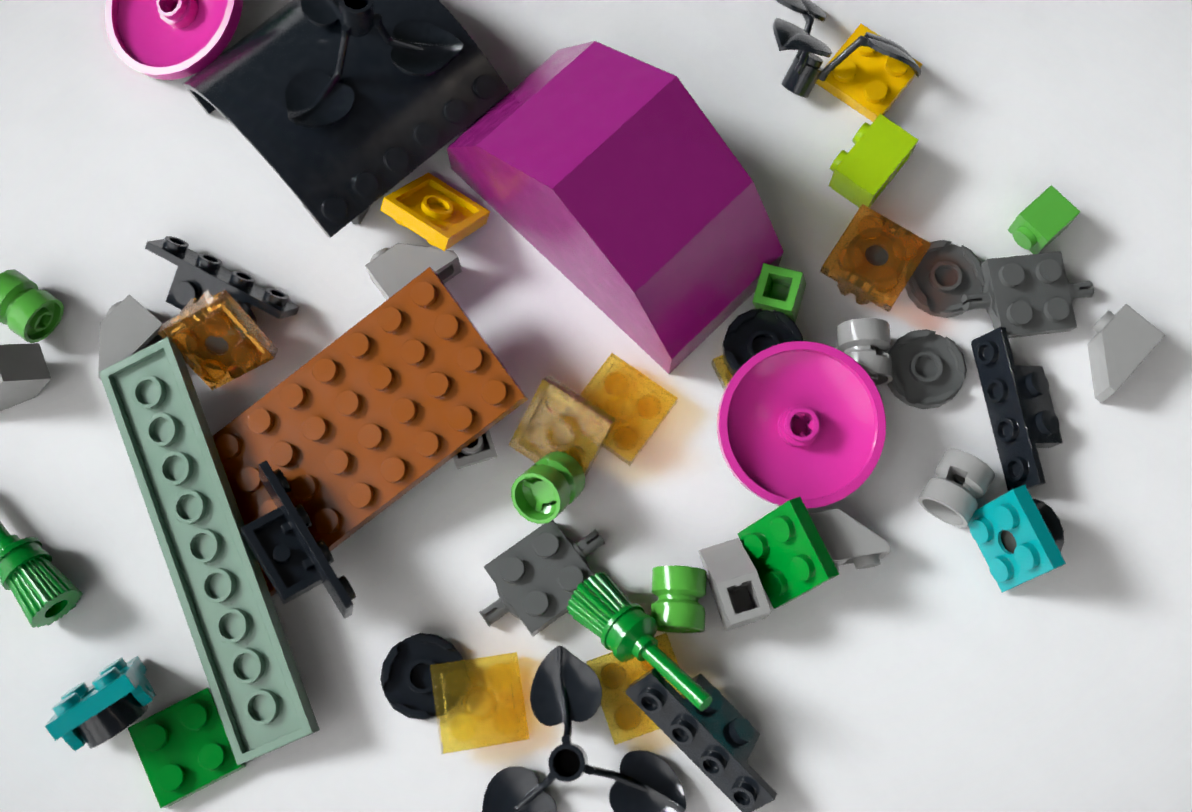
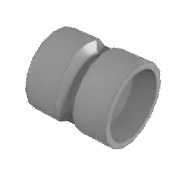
[837,318,893,387]
[918,449,995,527]

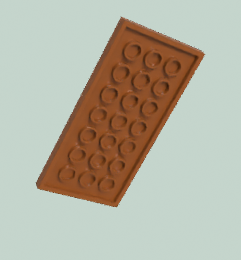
[212,267,528,597]

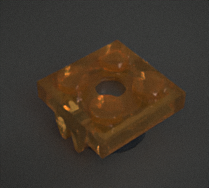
[820,204,931,312]
[158,290,278,391]

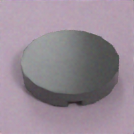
[904,240,985,318]
[887,329,967,409]

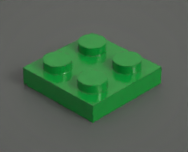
[737,497,840,609]
[128,687,246,808]

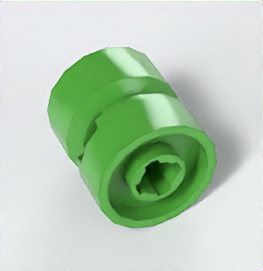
[0,269,64,343]
[511,451,585,524]
[650,566,707,633]

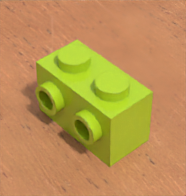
[829,114,919,212]

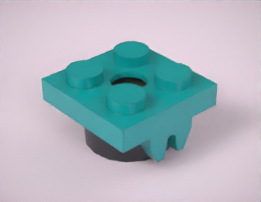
[968,485,1066,593]
[45,656,156,751]

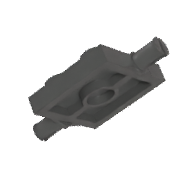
[961,251,1094,338]
[479,520,605,637]

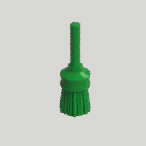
[0,522,83,628]
[567,572,713,711]

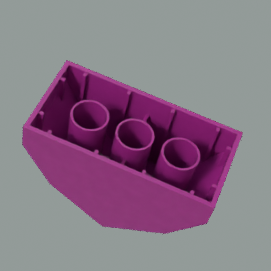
[447,41,784,374]

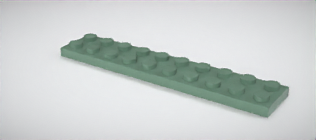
[99,337,320,766]

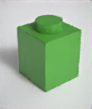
[1008,185,1080,254]
[752,263,806,322]

